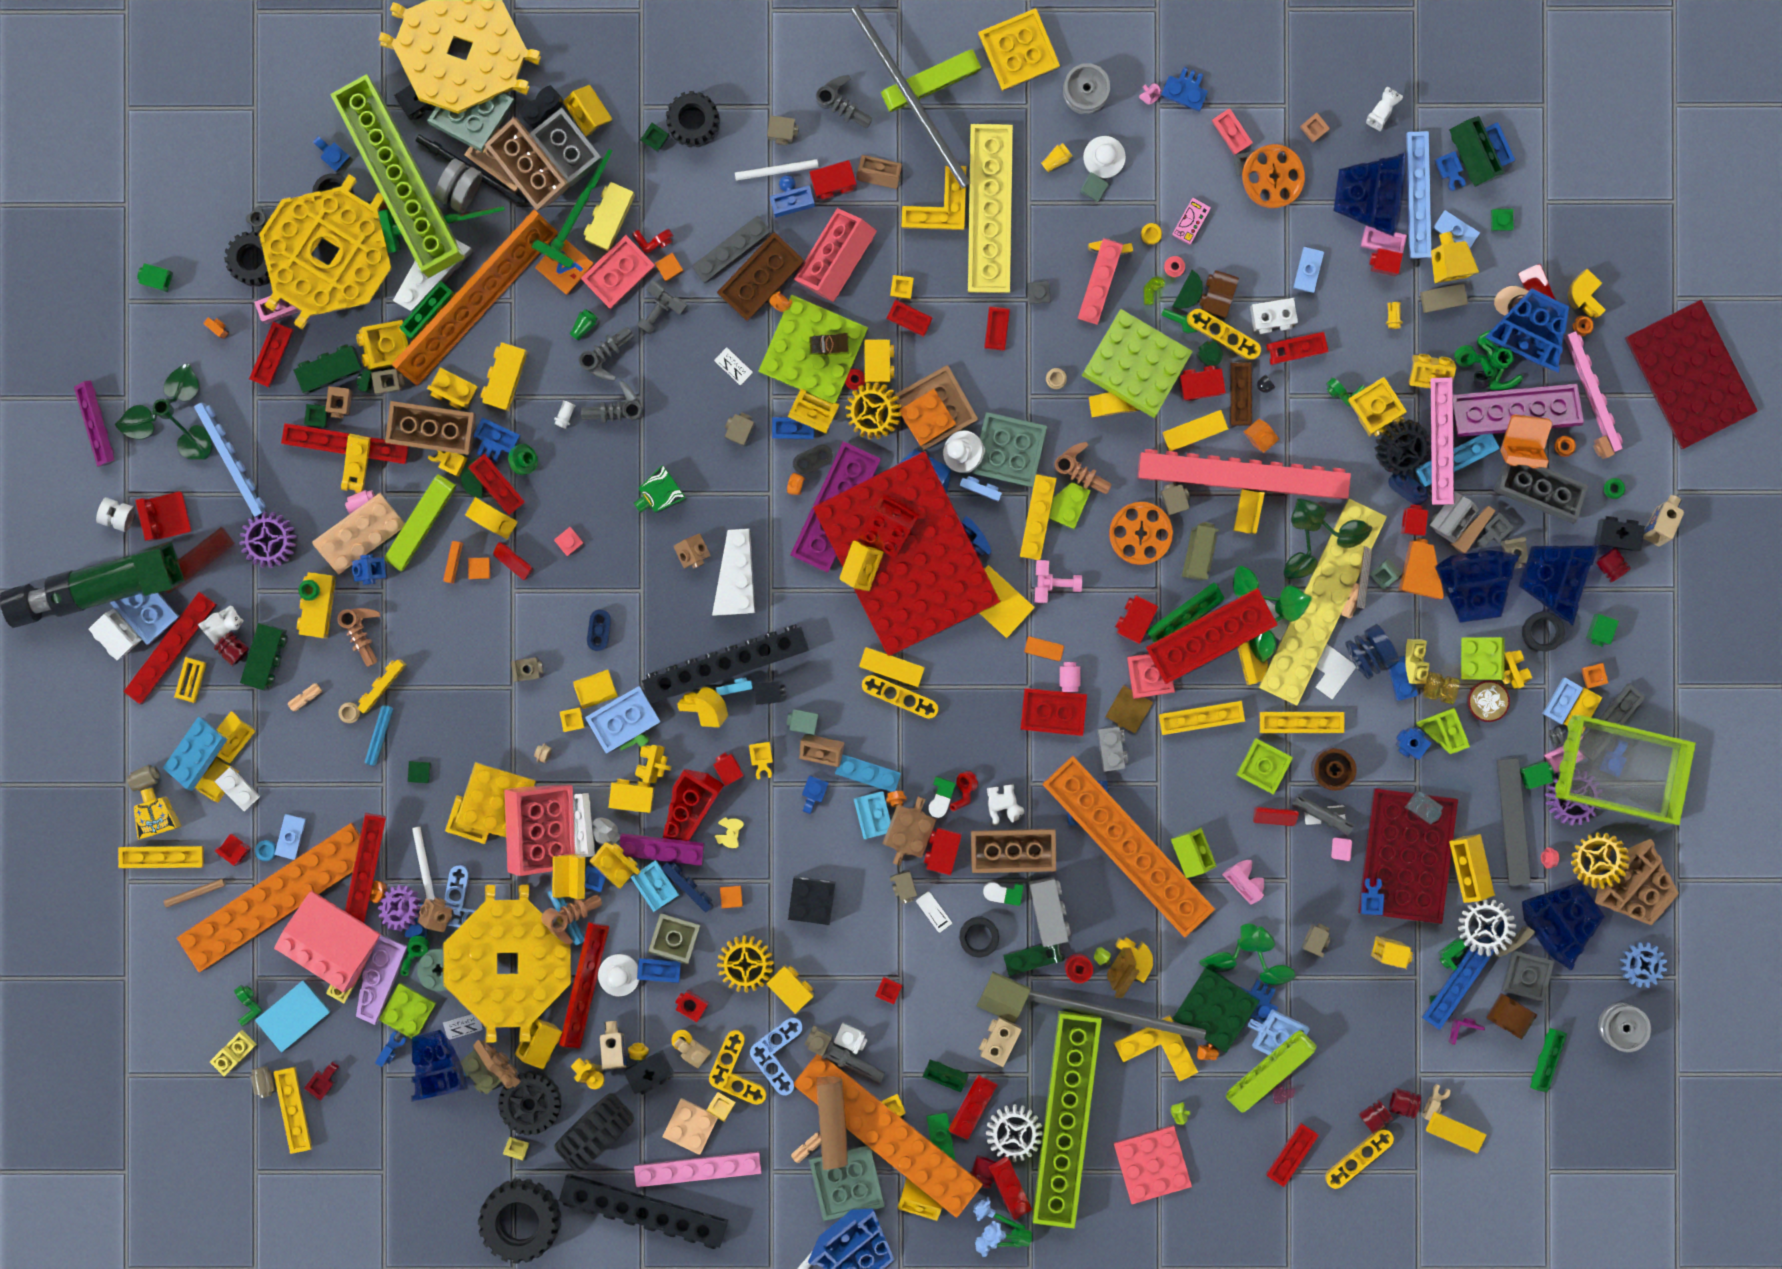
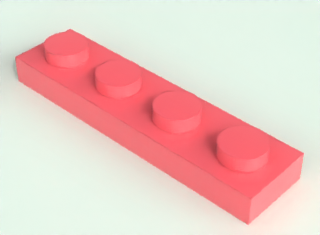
[1078,238,1123,325]

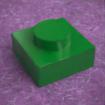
[1491,209,1514,231]

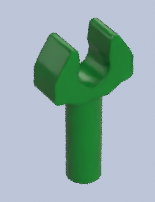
[1161,308,1201,334]

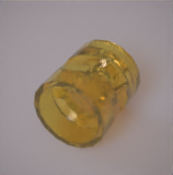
[1423,672,1460,705]

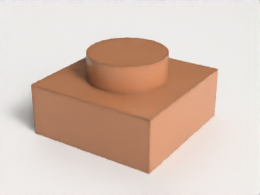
[1300,113,1330,143]
[1593,435,1615,459]

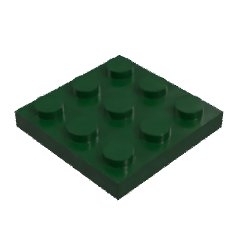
[1173,966,1260,1053]

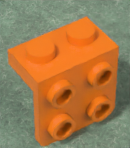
[1500,414,1552,468]

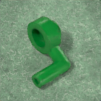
[1454,345,1494,376]
[1326,377,1365,407]
[400,936,430,976]
[234,985,261,1026]

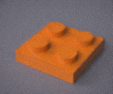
[898,389,956,447]

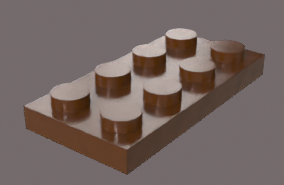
[717,232,805,322]

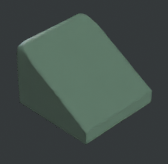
[1080,172,1108,202]
[1370,558,1402,590]

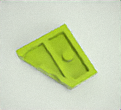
[1049,482,1091,529]
[1416,707,1470,754]

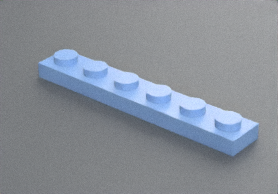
[1406,131,1431,259]
[194,403,266,517]

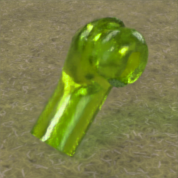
[1143,276,1165,305]

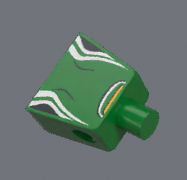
[634,465,687,513]

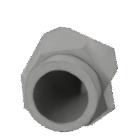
[593,818,621,845]

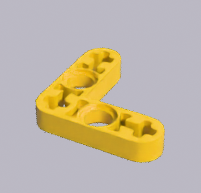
[709,1029,767,1105]

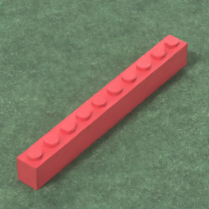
[1137,449,1351,500]

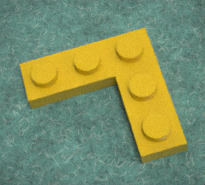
[901,166,966,230]
[1114,1015,1198,1082]

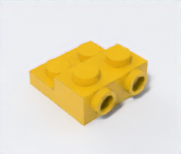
[356,320,408,371]
[1348,377,1407,437]

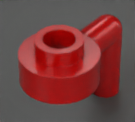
[632,229,674,254]
[950,771,978,811]

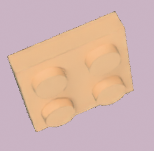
[662,1098,718,1155]

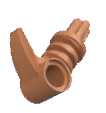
[1054,442,1112,494]
[338,608,381,667]
[541,895,602,944]

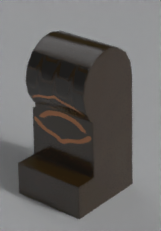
[809,333,849,355]

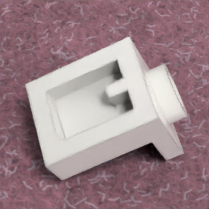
[834,1023,867,1054]

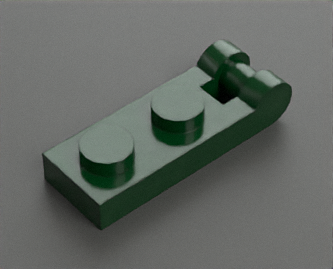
[1003,943,1065,976]

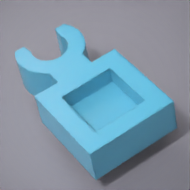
[716,677,754,695]

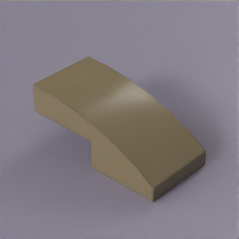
[1420,284,1468,313]
[1493,925,1535,957]

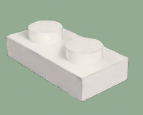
[215,767,260,811]

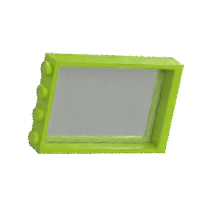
[1555,715,1696,825]

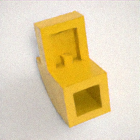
[1568,269,1605,318]
[1089,392,1139,418]
[465,497,518,540]
[677,687,728,727]
[1115,937,1153,983]

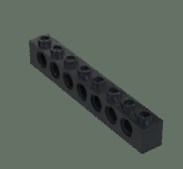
[642,624,810,704]
[559,1173,728,1249]

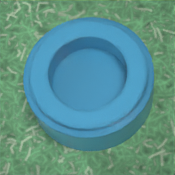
[255,840,277,861]

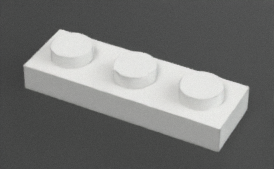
[573,793,595,857]

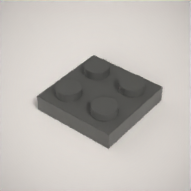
[1502,950,1555,1002]

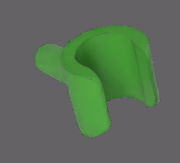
[619,733,650,751]

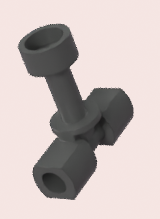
[637,280,688,335]

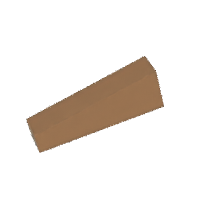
[1449,506,1496,554]

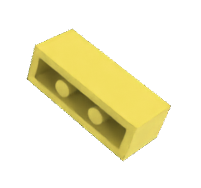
[584,182,635,252]

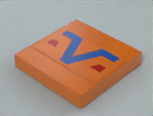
[535,240,594,295]

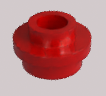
[845,369,865,390]

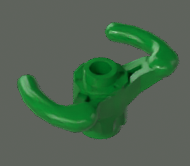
[1477,330,1523,391]

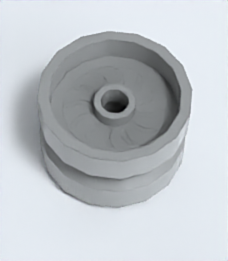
[1063,63,1110,114]
[434,158,482,213]
[1598,1002,1651,1052]

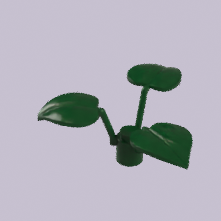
[115,364,212,460]
[1283,498,1372,579]

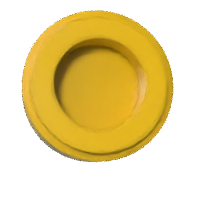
[1141,223,1162,245]

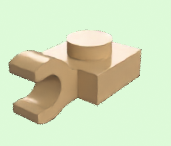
[674,1038,711,1068]
[1421,1084,1450,1121]

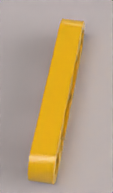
[1187,309,1261,360]
[862,675,938,719]
[1325,1128,1394,1189]

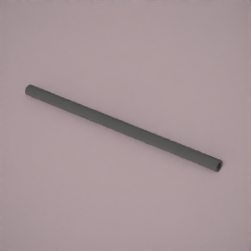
[850,5,971,189]
[1027,990,1206,1040]

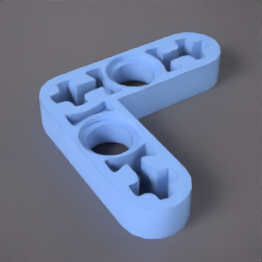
[444,865,476,927]
[750,1017,803,1095]

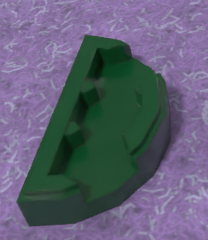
[1172,270,1203,309]
[461,457,483,499]

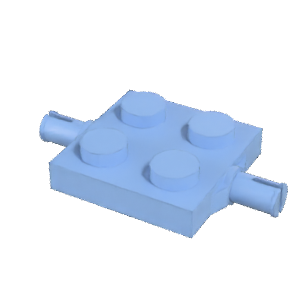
[1248,1009,1310,1055]

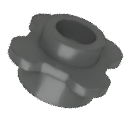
[246,207,270,232]

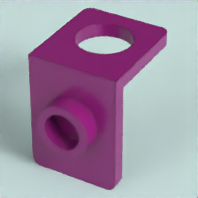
[1449,1017,1485,1045]

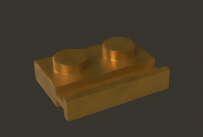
[1107,947,1140,998]

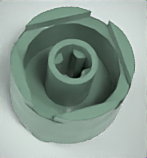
[417,947,447,991]

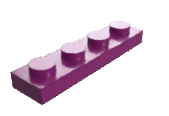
[74,380,115,467]
[620,833,704,866]

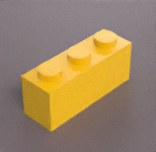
[481,342,528,411]
[297,572,337,638]
[1449,834,1495,903]
[1371,936,1413,969]

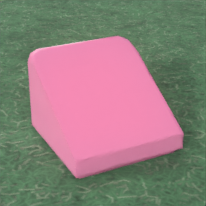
[1331,838,1352,861]

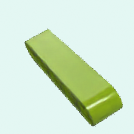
[881,49,982,112]
[384,474,456,572]
[1226,1030,1317,1113]

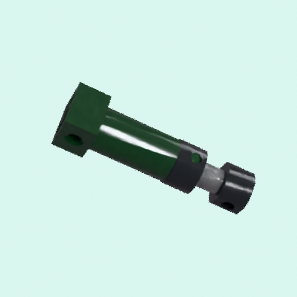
[0,541,185,628]

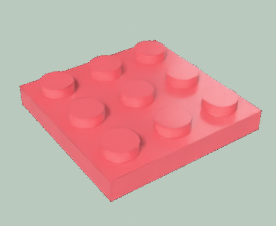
[1114,1125,1192,1204]

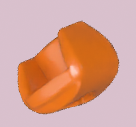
[769,291,792,312]
[787,473,806,495]
[369,881,387,903]
[1197,1043,1219,1060]

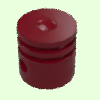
[1595,548,1631,583]
[214,631,250,667]
[1389,1088,1421,1119]
[1358,1099,1394,1135]
[970,1155,996,1189]

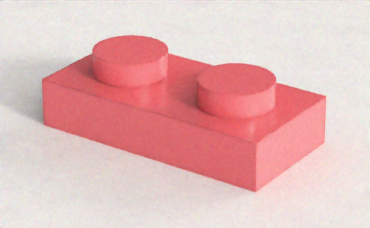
[1212,108,1253,155]

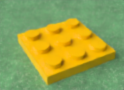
[978,8,1060,91]
[455,762,536,837]

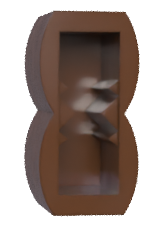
[1199,270,1239,319]

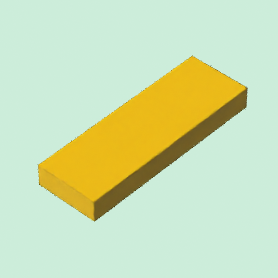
[1162,410,1228,451]
[859,647,925,687]
[1426,1111,1486,1154]

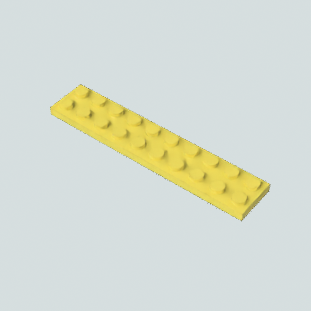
[1258,499,1387,706]

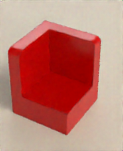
[215,834,251,866]

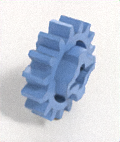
[1619,942,1667,988]

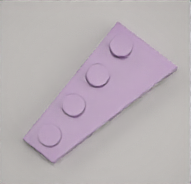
[356,935,408,1025]

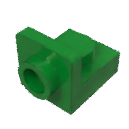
[1438,938,1467,971]

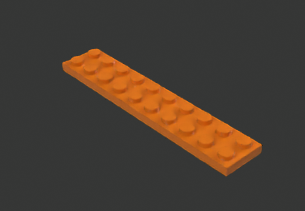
[391,209,558,386]
[1042,755,1215,938]
[177,822,360,973]
[794,1054,983,1218]

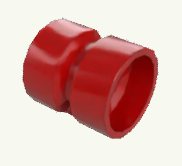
[1064,953,1093,983]

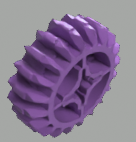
[239,512,297,568]
[1545,769,1603,826]

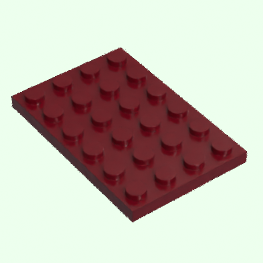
[1625,299,1758,449]
[1358,788,1458,924]

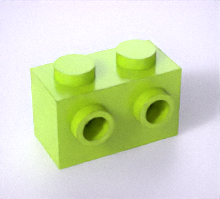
[1171,828,1217,878]

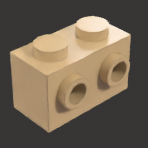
[979,1016,1022,1067]

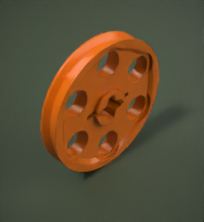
[1242,144,1305,208]
[1109,502,1173,565]

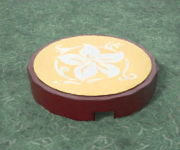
[1467,681,1510,722]

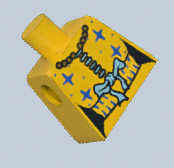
[134,787,182,840]

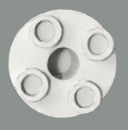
[1083,136,1126,179]
[943,431,985,473]
[598,954,640,996]

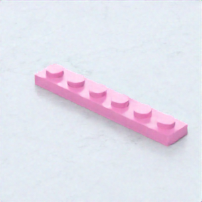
[1564,332,1623,452]
[1431,378,1454,505]
[634,1152,762,1187]

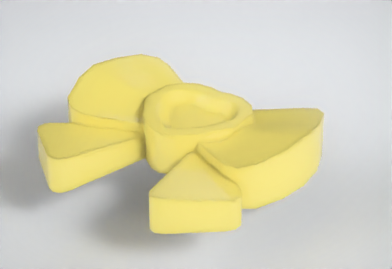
[715,817,744,848]

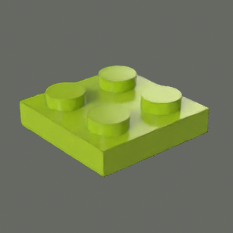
[1461,637,1505,680]
[1236,738,1293,795]
[379,982,436,1040]

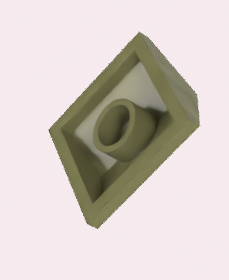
[648,913,700,964]
[976,972,1031,1023]

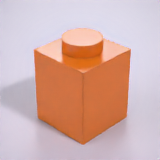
[1243,419,1280,453]

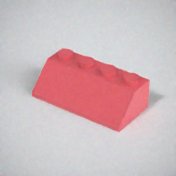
[794,208,877,302]

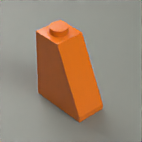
[1398,538,1444,600]

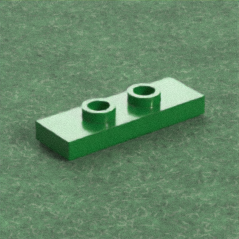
[926,1112,956,1161]

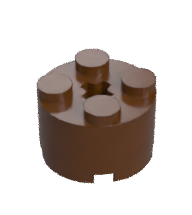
[1311,748,1357,791]
[1486,993,1537,1040]

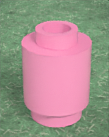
[345,490,375,514]
[1060,662,1081,692]

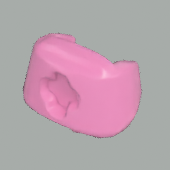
[1139,83,1161,105]

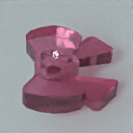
[1271,1075,1295,1104]

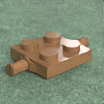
[882,796,937,866]
[473,1040,521,1089]

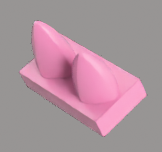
[1222,860,1264,905]

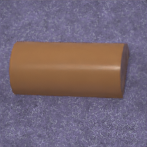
[485,117,570,210]
[385,401,476,455]
[971,829,1056,873]
[817,1076,848,1170]

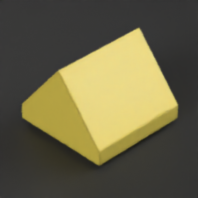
[503,1137,529,1161]

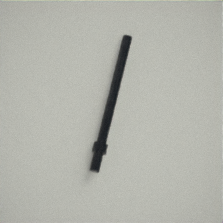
[415,134,527,206]

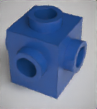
[352,554,386,585]
[1395,727,1431,760]

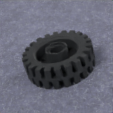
[498,1071,562,1135]

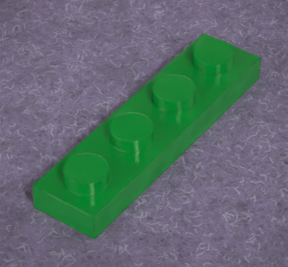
[1146,582,1225,643]

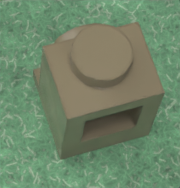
[371,369,405,395]
[1501,537,1529,569]
[511,657,544,682]
[890,870,917,904]
[1301,923,1330,958]
[804,1025,832,1056]

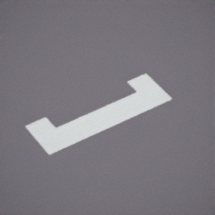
[1265,600,1356,699]

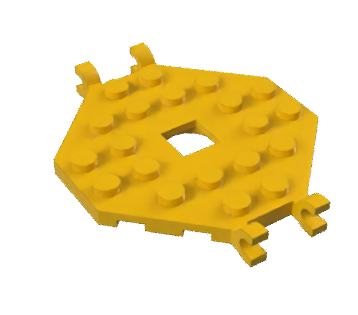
[378,0,541,114]
[259,174,391,330]
[443,885,571,1043]

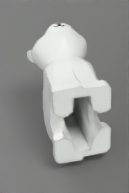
[1366,87,1403,131]
[198,605,244,646]
[987,784,1024,826]

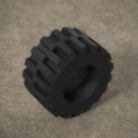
[666,91,720,148]
[224,231,270,287]

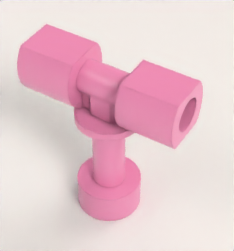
[1034,560,1082,603]

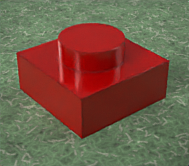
[875,976,902,1005]

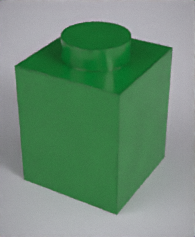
[137,263,173,292]
[1586,614,1619,647]
[1520,761,1554,789]

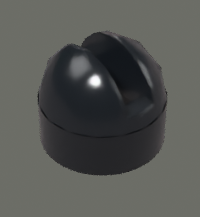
[1473,371,1491,390]
[1257,374,1275,393]

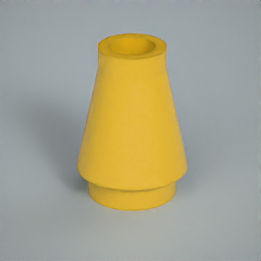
[1041,143,1073,173]

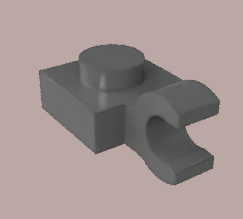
[1475,513,1514,548]

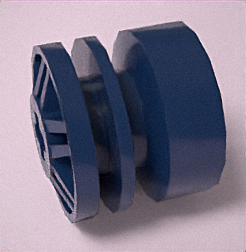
[1345,624,1400,679]

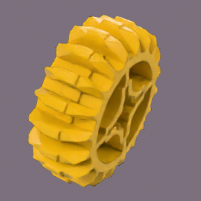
[845,382,902,439]
[1571,832,1630,889]
[717,935,774,992]

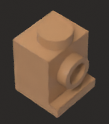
[325,386,353,419]

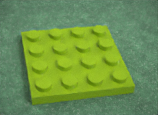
[758,295,868,404]
[1081,309,1193,418]

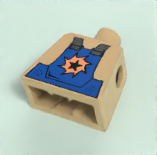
[1643,495,1684,547]
[600,1021,628,1070]

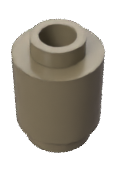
[127,764,160,791]
[250,1066,275,1098]

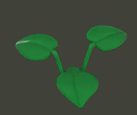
[1233,566,1312,662]
[1199,924,1296,985]

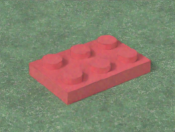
[581,235,655,309]

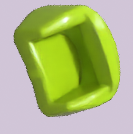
[1094,947,1111,966]
[1171,1102,1191,1125]

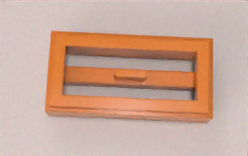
[443,541,463,584]

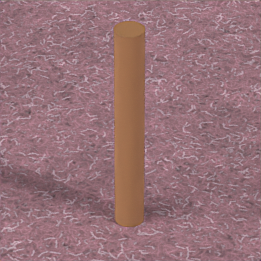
[163,878,226,908]

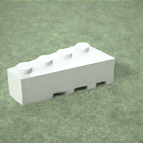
[393,239,474,312]
[712,529,755,616]

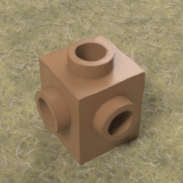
[673,533,711,569]
[418,897,452,932]

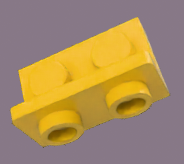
[1409,354,1456,388]
[427,368,478,410]
[589,842,641,889]

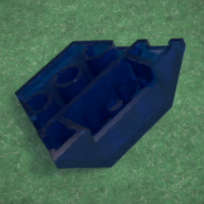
[1333,153,1405,237]
[1518,545,1599,626]
[1435,550,1519,623]
[1521,882,1604,970]
[411,1030,469,1102]

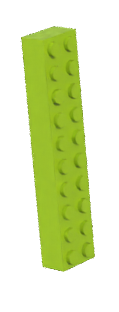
[330,74,465,278]
[1032,1010,1102,1229]

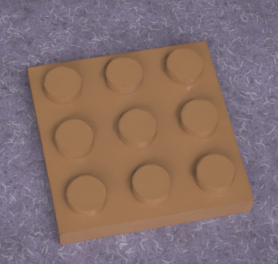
[893,365,978,451]

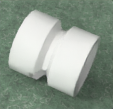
[96,497,135,532]

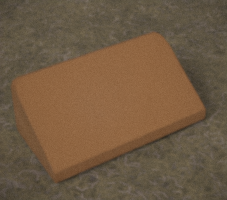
[856,155,902,189]
[799,734,844,767]

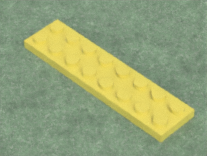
[968,124,1013,293]

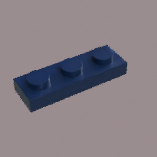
[661,862,713,913]

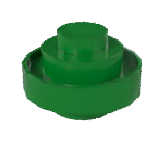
[508,444,538,475]

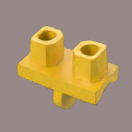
[1503,650,1532,689]
[635,745,672,783]
[571,1058,605,1090]

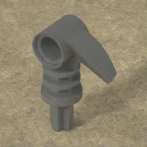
[816,75,872,128]
[579,327,634,381]
[581,381,643,423]

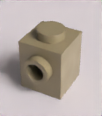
[767,115,799,146]
[725,412,755,446]
[1160,482,1190,516]

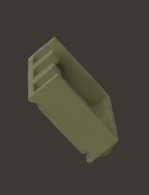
[1181,522,1219,581]

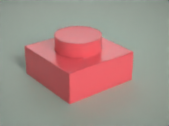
[554,527,584,556]

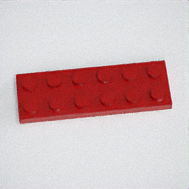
[1146,588,1278,684]

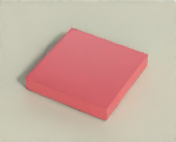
[1127,654,1175,699]

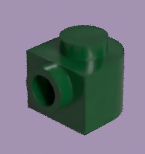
[1196,340,1223,367]

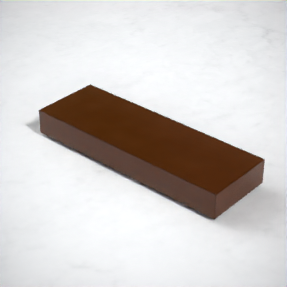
[1230,363,1252,426]

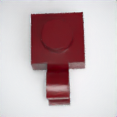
[304,1061,339,1101]

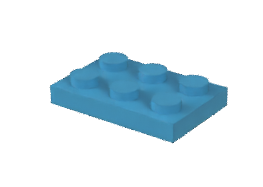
[163,716,228,791]

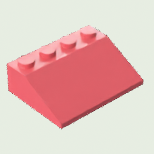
[505,785,575,876]
[274,891,381,992]

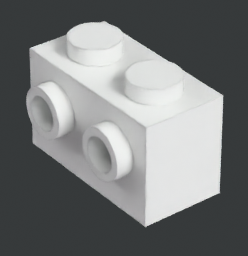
[1250,298,1298,334]
[89,608,142,660]

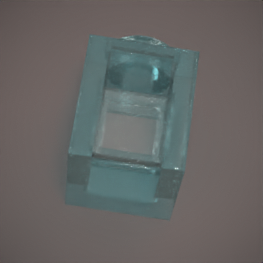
[1405,790,1443,824]

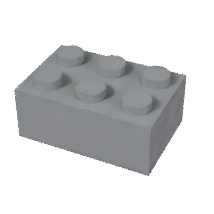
[530,108,602,187]
[1028,876,1071,947]

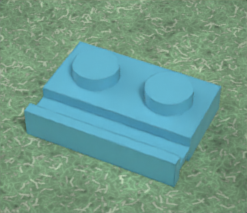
[854,791,891,839]
[631,860,680,912]

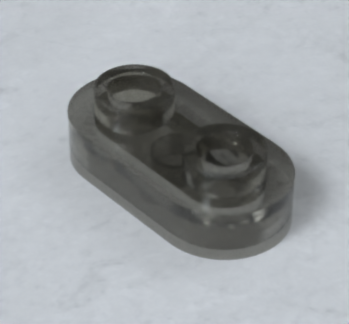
[793,445,833,475]

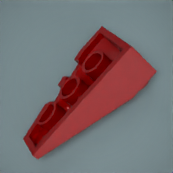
[662,769,724,841]

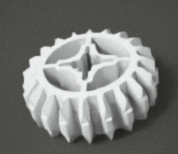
[1458,899,1516,956]
[986,1104,1043,1162]

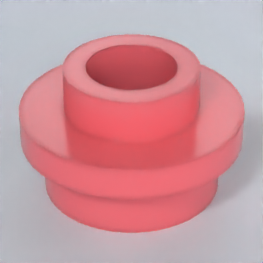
[1164,256,1185,277]
[1541,848,1559,869]

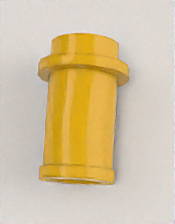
[1386,302,1403,329]

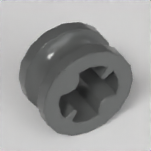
[1548,727,1565,748]

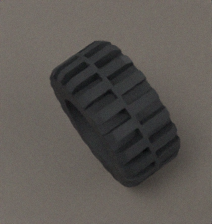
[554,1093,634,1172]
[478,1178,561,1264]

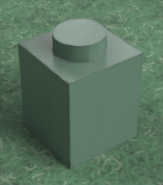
[787,709,819,735]

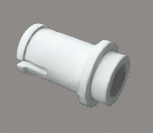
[554,400,576,429]

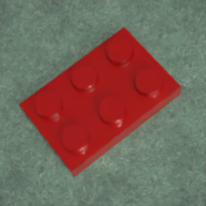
[1020,688,1087,736]

